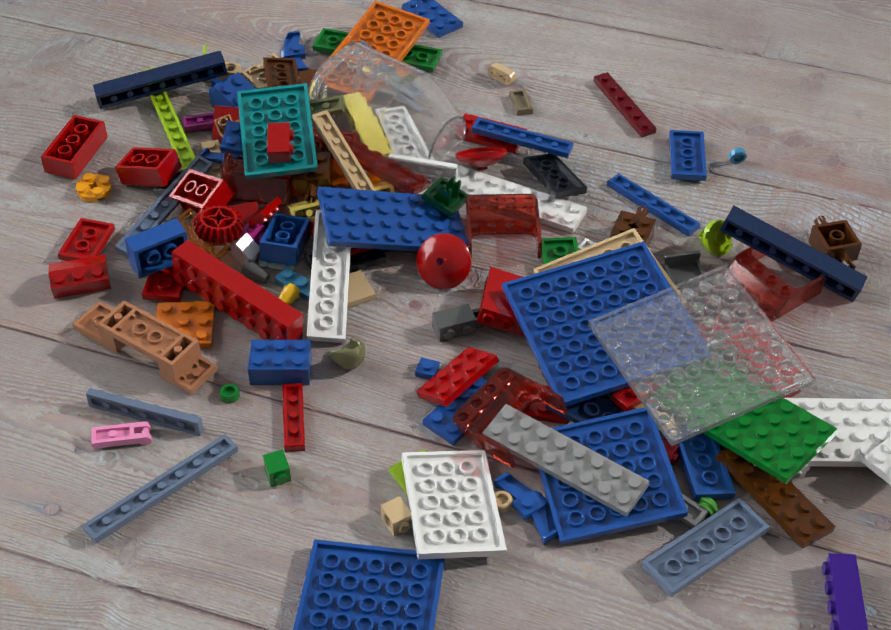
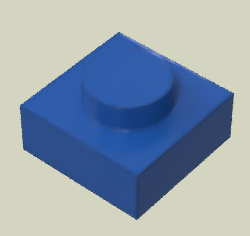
[415,357,440,380]

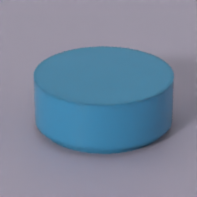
[728,148,747,164]

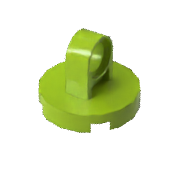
[698,219,733,256]

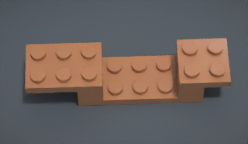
[73,300,218,395]

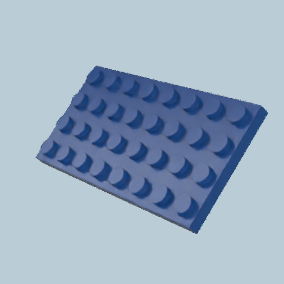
[317,187,470,251]

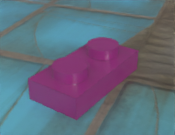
[183,112,214,132]

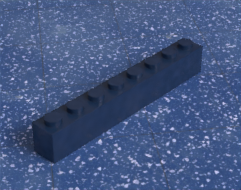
[93,50,228,109]
[720,205,867,302]

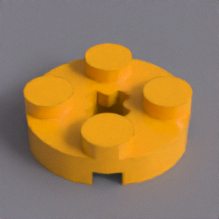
[76,173,112,203]

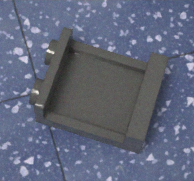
[662,250,714,292]

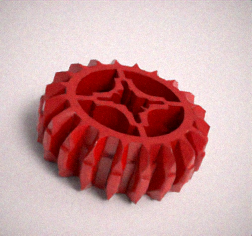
[193,204,244,245]

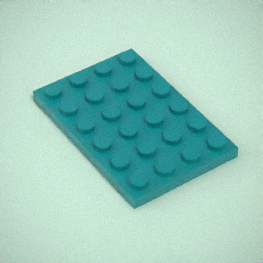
[237,83,318,180]

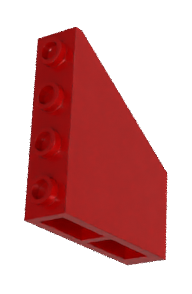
[477,267,526,338]

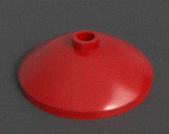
[455,147,507,170]
[416,233,472,289]

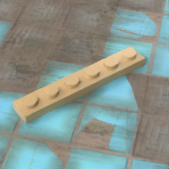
[311,110,376,191]

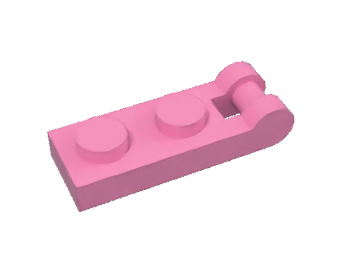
[92,421,152,449]

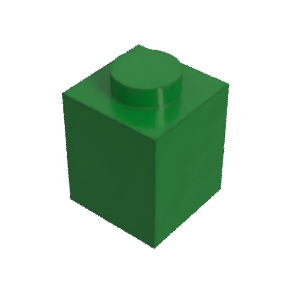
[263,449,291,487]

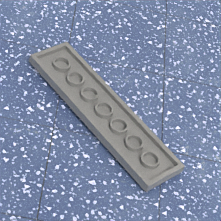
[482,404,649,517]

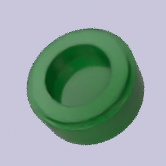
[219,384,240,404]

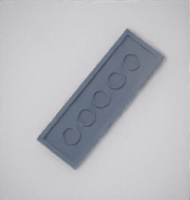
[641,498,770,597]

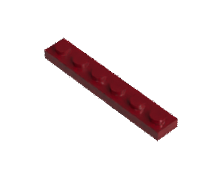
[593,72,656,138]

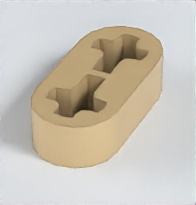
[488,63,516,85]

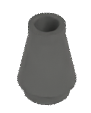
[241,260,270,284]

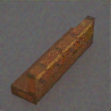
[177,208,232,261]

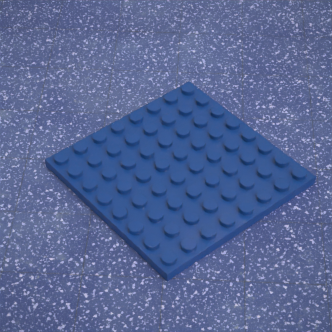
[502,241,711,408]

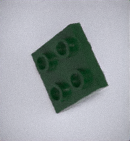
[421,176,470,218]

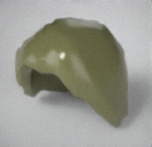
[327,338,365,370]

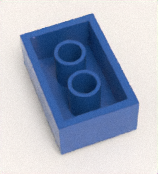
[259,213,310,266]
[125,218,188,279]
[248,340,312,385]

